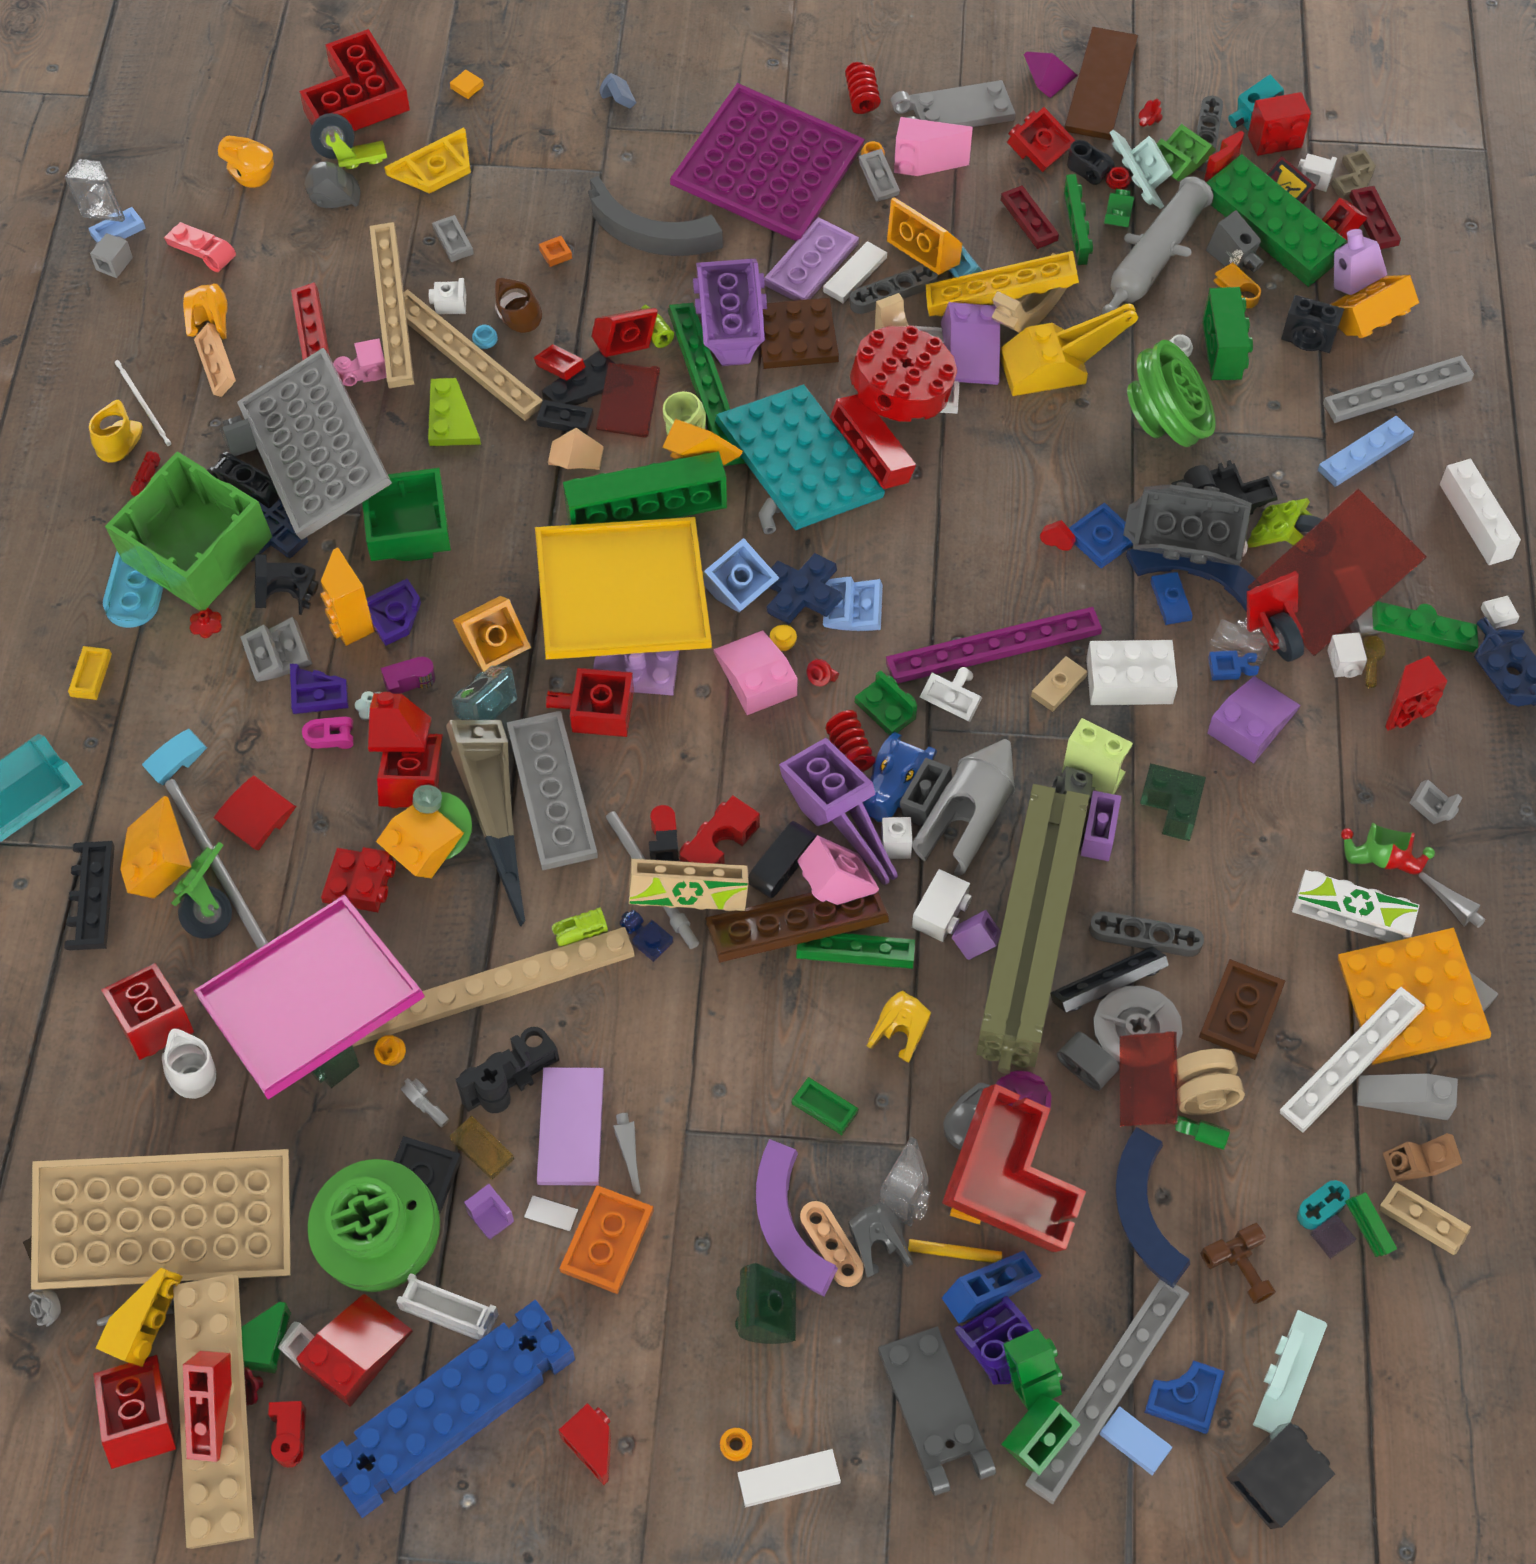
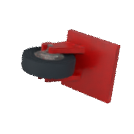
[1247,571,1304,662]

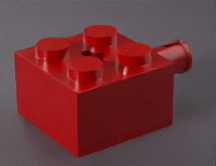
[546,668,634,737]

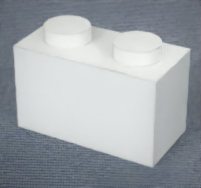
[912,869,972,942]

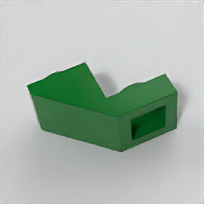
[1104,189,1134,227]

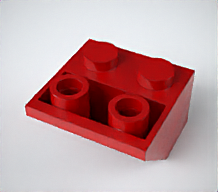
[1385,656,1447,731]

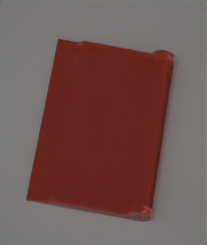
[596,363,660,437]
[1120,1031,1178,1126]

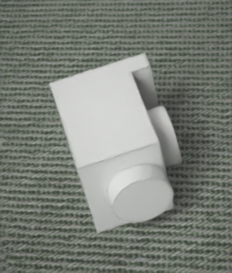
[1297,154,1337,192]
[429,278,467,314]

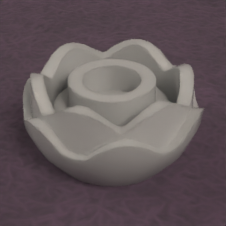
[28,1289,61,1327]

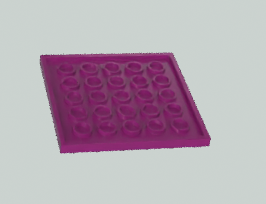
[670,83,865,241]

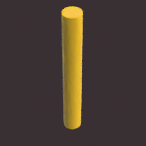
[908,1239,1002,1263]

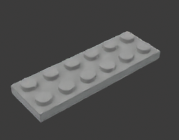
[507,711,598,871]

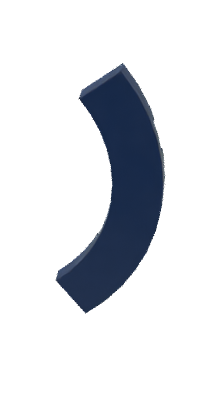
[1126,549,1261,612]
[1116,1127,1190,1288]

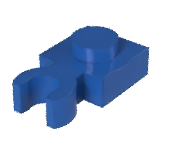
[1208,651,1259,681]

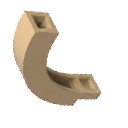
[992,253,1067,333]

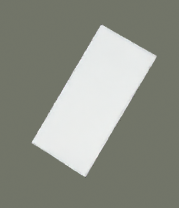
[524,1196,578,1231]

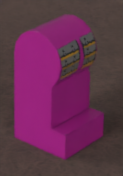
[381,657,436,694]

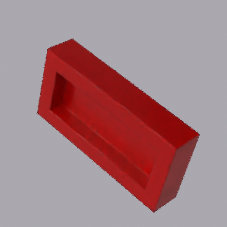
[534,344,586,381]

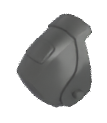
[304,161,361,208]

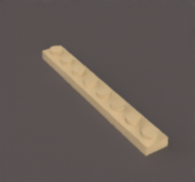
[370,222,414,388]
[403,289,543,421]

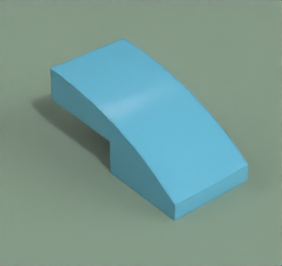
[142,729,207,785]

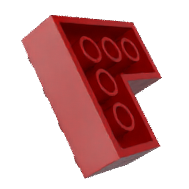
[299,29,410,142]

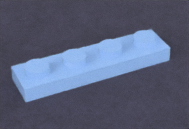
[1318,416,1414,487]

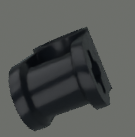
[1067,140,1115,185]

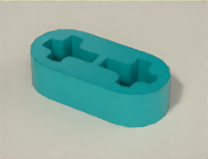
[1297,1180,1350,1230]

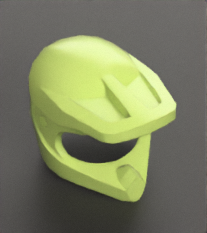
[663,391,706,435]

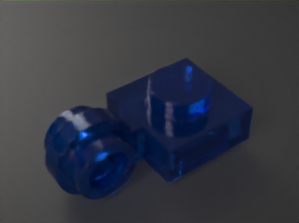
[619,910,674,962]

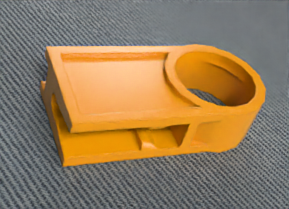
[1213,262,1261,308]

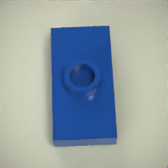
[1150,572,1193,625]

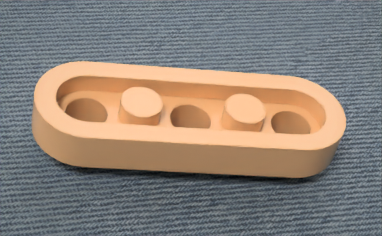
[800,1201,864,1287]

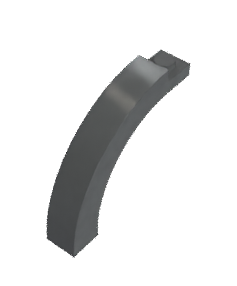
[588,176,723,256]

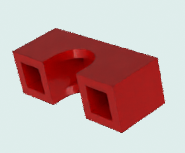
[679,795,760,864]

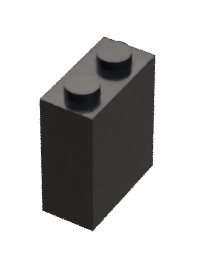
[1226,1422,1335,1529]

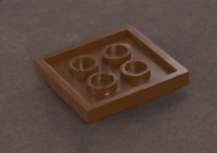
[760,298,839,369]

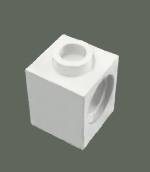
[1327,632,1367,678]
[881,817,912,859]

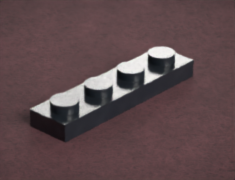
[1050,946,1169,1012]

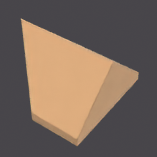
[548,428,604,470]

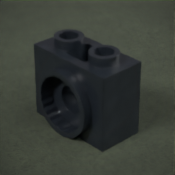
[1281,295,1344,353]

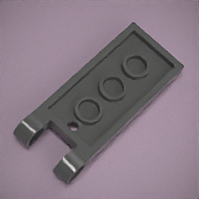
[878,1326,996,1496]

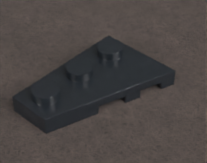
[542,350,634,406]

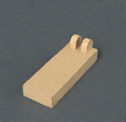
[1379,1182,1471,1255]

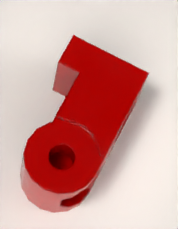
[268,1401,306,1468]

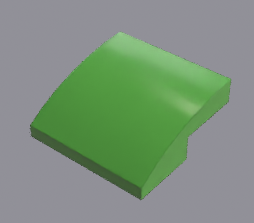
[1157,124,1216,181]

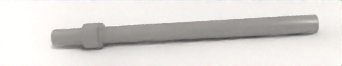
[606,811,699,949]

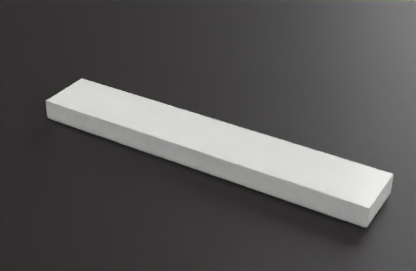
[1280,987,1425,1133]

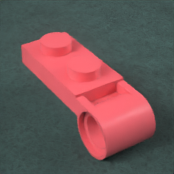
[164,222,236,272]

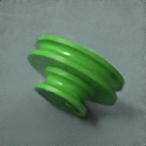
[1127,340,1216,447]
[308,1159,440,1292]

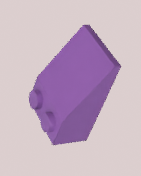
[941,302,1000,385]
[1207,676,1300,763]

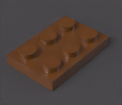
[1199,959,1285,1060]

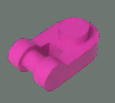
[302,717,353,749]

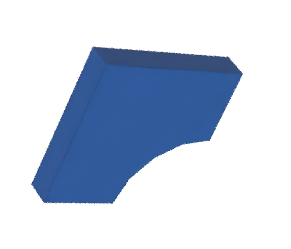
[1144,1361,1225,1434]

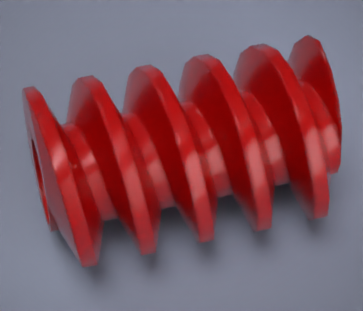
[845,62,881,114]
[825,710,876,772]

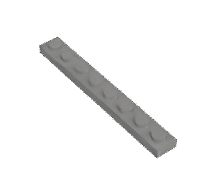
[1025,1280,1189,1504]

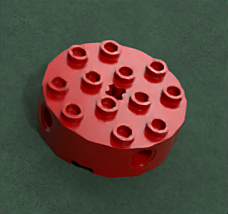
[850,325,957,422]

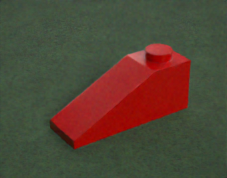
[183,1351,232,1462]

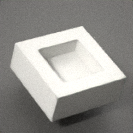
[1481,596,1519,629]

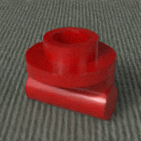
[806,658,839,687]

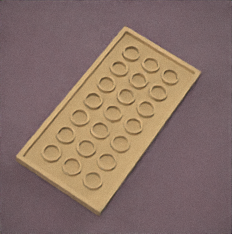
[31,1149,291,1290]

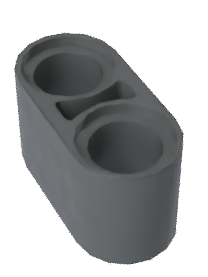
[1057,1032,1120,1091]

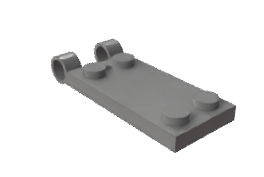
[891,80,1016,127]

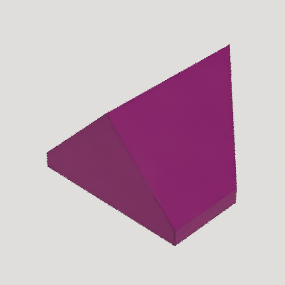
[1023,51,1078,98]

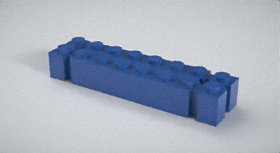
[320,1299,575,1518]

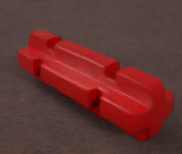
[130,451,161,497]

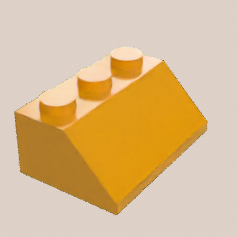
[887,197,962,275]
[1330,275,1419,338]
[320,547,375,646]

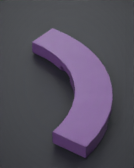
[756,1139,838,1297]

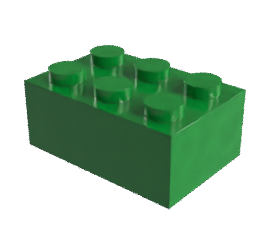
[1202,287,1253,380]

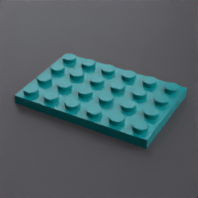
[715,384,885,530]

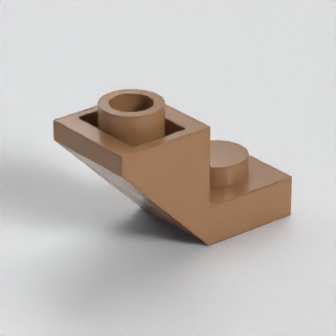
[1383,1133,1463,1182]

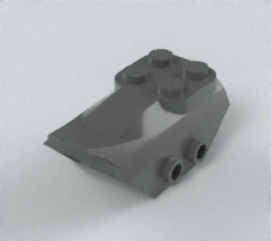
[1123,482,1252,566]

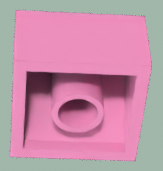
[797,835,879,905]

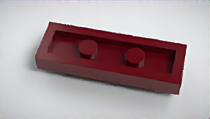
[1001,185,1059,249]
[1349,186,1401,249]

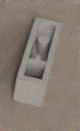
[1357,1074,1458,1120]

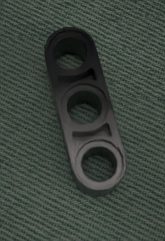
[748,821,817,898]

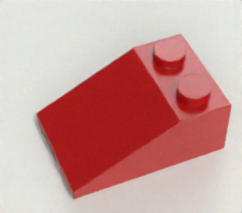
[377,734,443,808]
[101,963,195,1060]
[296,1294,413,1407]
[93,1355,176,1469]

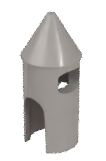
[912,739,1015,876]

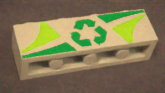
[629,859,749,911]

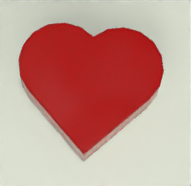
[1040,520,1076,551]

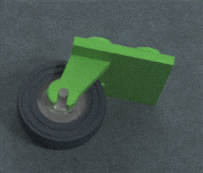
[171,842,232,939]

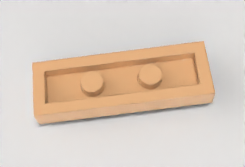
[194,323,236,397]

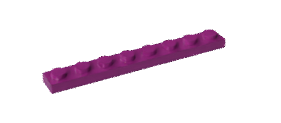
[886,607,1102,684]

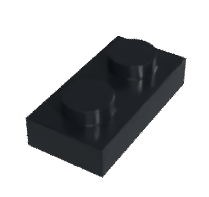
[537,400,594,435]

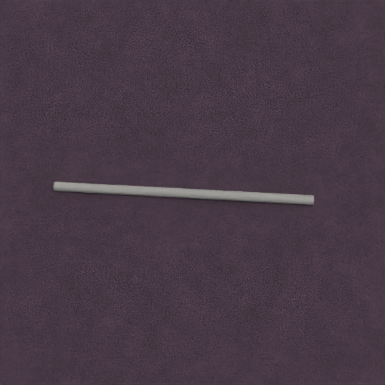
[165,779,268,949]

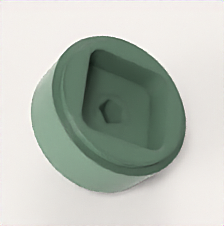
[413,785,442,813]

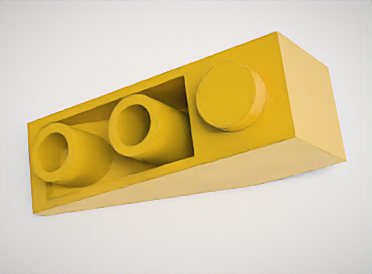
[96,1268,183,1366]

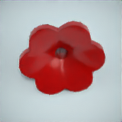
[1138,99,1163,127]
[190,608,222,638]

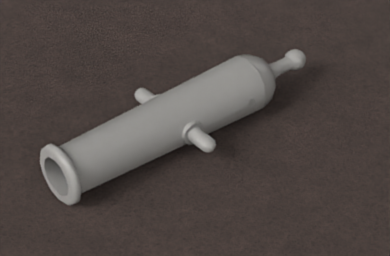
[1102,177,1214,315]

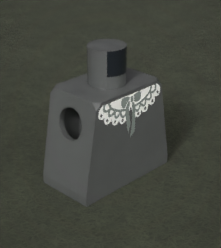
[1206,210,1264,273]

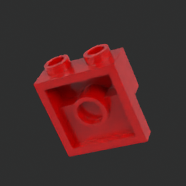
[1007,107,1076,172]
[321,847,396,913]

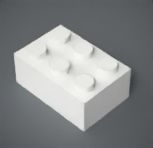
[1086,640,1178,705]

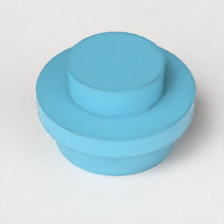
[472,325,498,349]

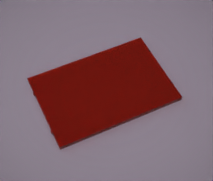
[1248,489,1427,657]

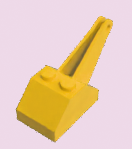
[1000,304,1138,396]

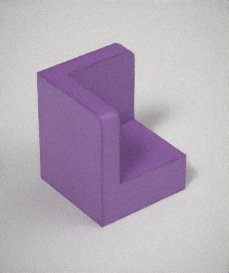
[952,910,1001,960]
[464,1184,514,1239]

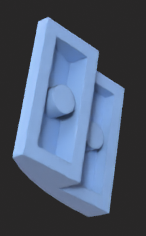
[823,576,883,631]

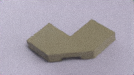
[1331,149,1376,200]

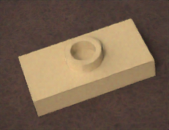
[1031,656,1088,712]

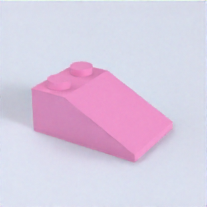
[894,117,973,176]
[714,630,797,715]

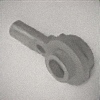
[401,1078,450,1128]

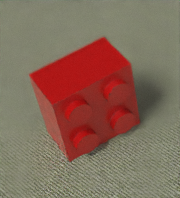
[1247,92,1311,156]

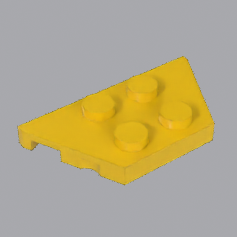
[384,127,471,194]

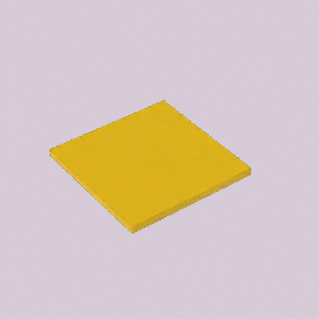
[535,517,712,659]

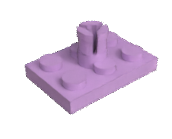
[593,650,679,695]

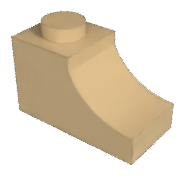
[875,293,909,330]

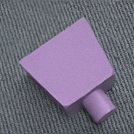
[1334,229,1387,295]

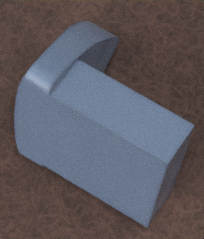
[599,73,636,109]

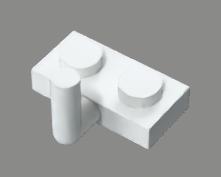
[920,667,982,722]

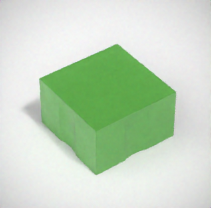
[105,451,272,611]

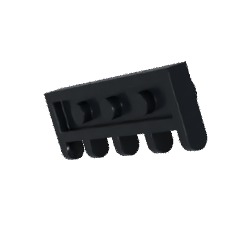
[64,841,115,951]

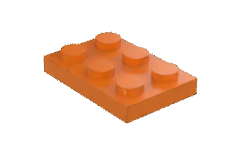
[559,1185,654,1294]

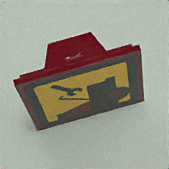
[1266,156,1316,204]

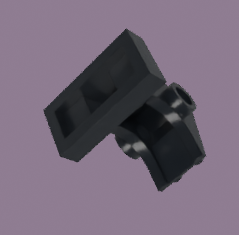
[254,554,319,615]

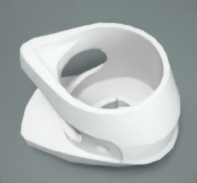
[162,1029,216,1099]

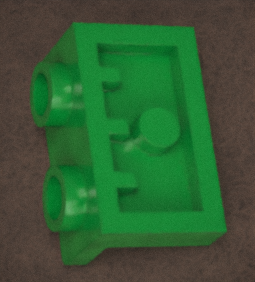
[854,670,917,736]

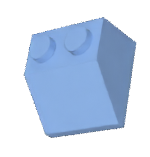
[703,538,779,613]

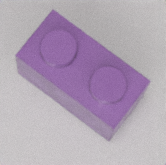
[1081,791,1121,861]

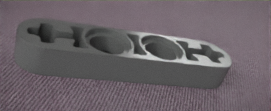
[1196,96,1223,171]
[850,264,938,314]
[1089,911,1204,957]

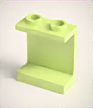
[1062,718,1133,794]

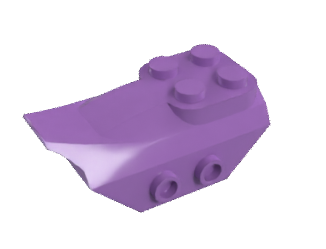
[693,259,767,366]

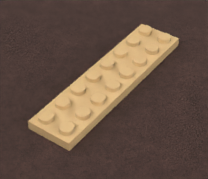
[173,1274,254,1549]

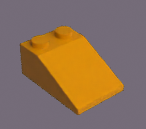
[120,796,191,898]

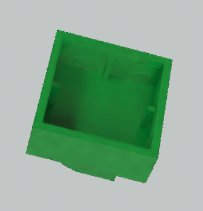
[362,468,451,561]

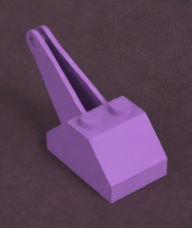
[779,738,898,885]

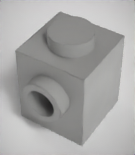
[90,233,133,278]

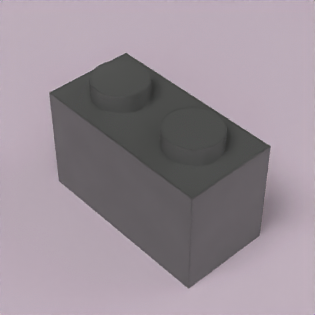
[900,758,953,827]

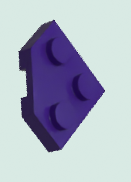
[366,579,421,646]

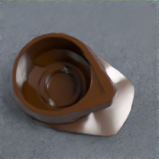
[495,278,542,333]

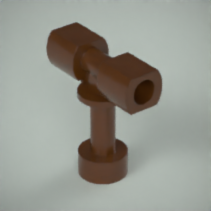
[1200,1223,1276,1304]

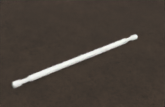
[115,360,171,446]

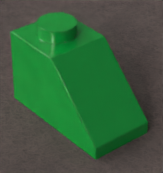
[241,1302,291,1374]

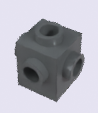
[1052,766,1095,803]

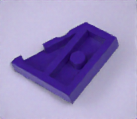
[290,663,349,714]

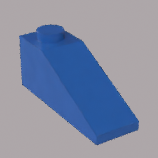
[942,1250,1041,1324]

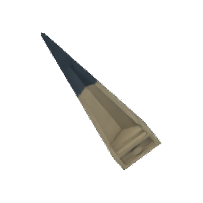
[446,720,525,926]

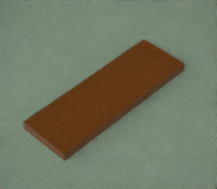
[1065,26,1138,140]
[705,891,889,963]

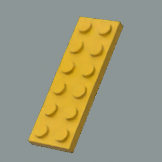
[926,251,1079,317]

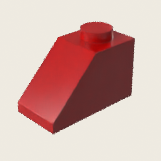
[1322,198,1368,240]
[558,1403,611,1485]

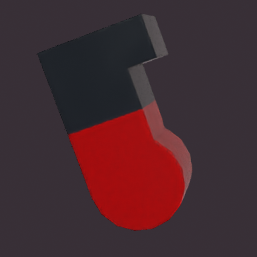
[649,805,679,861]

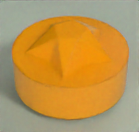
[374,1035,406,1066]

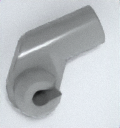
[758,497,781,534]

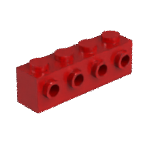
[830,394,916,489]

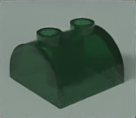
[735,1263,796,1344]

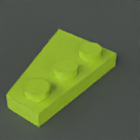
[428,378,481,446]

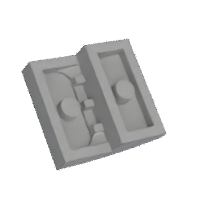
[240,617,313,682]

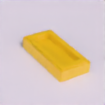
[68,646,112,700]

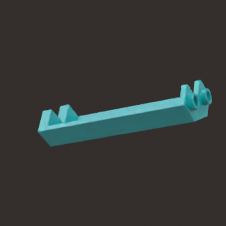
[0,734,83,842]

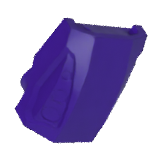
[954,1296,1033,1385]

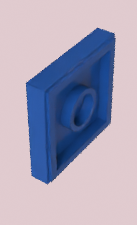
[1069,503,1133,568]

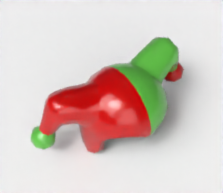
[1341,823,1435,875]

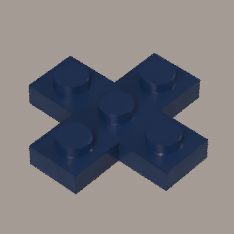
[250,495,308,562]
[766,553,843,624]

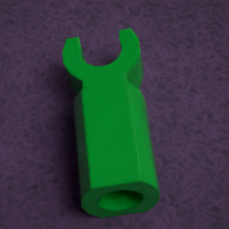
[1175,1115,1230,1150]

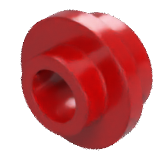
[1106,167,1131,190]

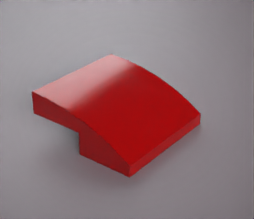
[1204,130,1244,182]
[213,775,296,851]

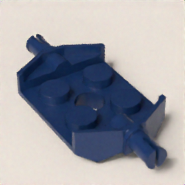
[1474,617,1536,707]

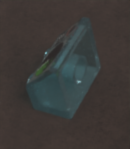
[452,665,517,720]

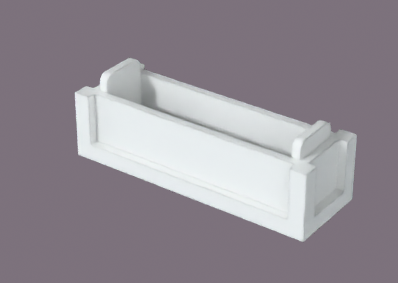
[396,1273,499,1340]

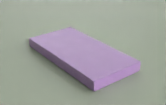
[764,217,859,301]
[537,1068,604,1186]

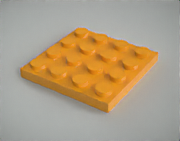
[1338,928,1491,1065]

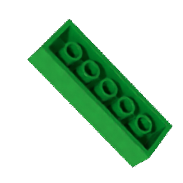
[1206,154,1347,287]
[563,451,727,525]

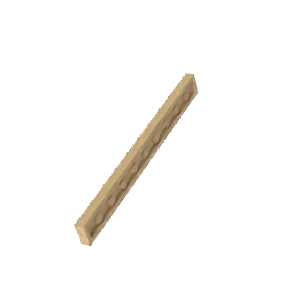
[351,927,634,1047]

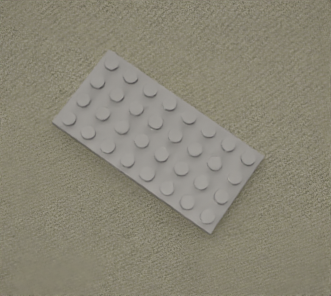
[237,348,392,540]

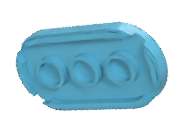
[103,551,163,628]

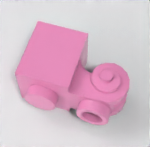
[333,338,387,386]

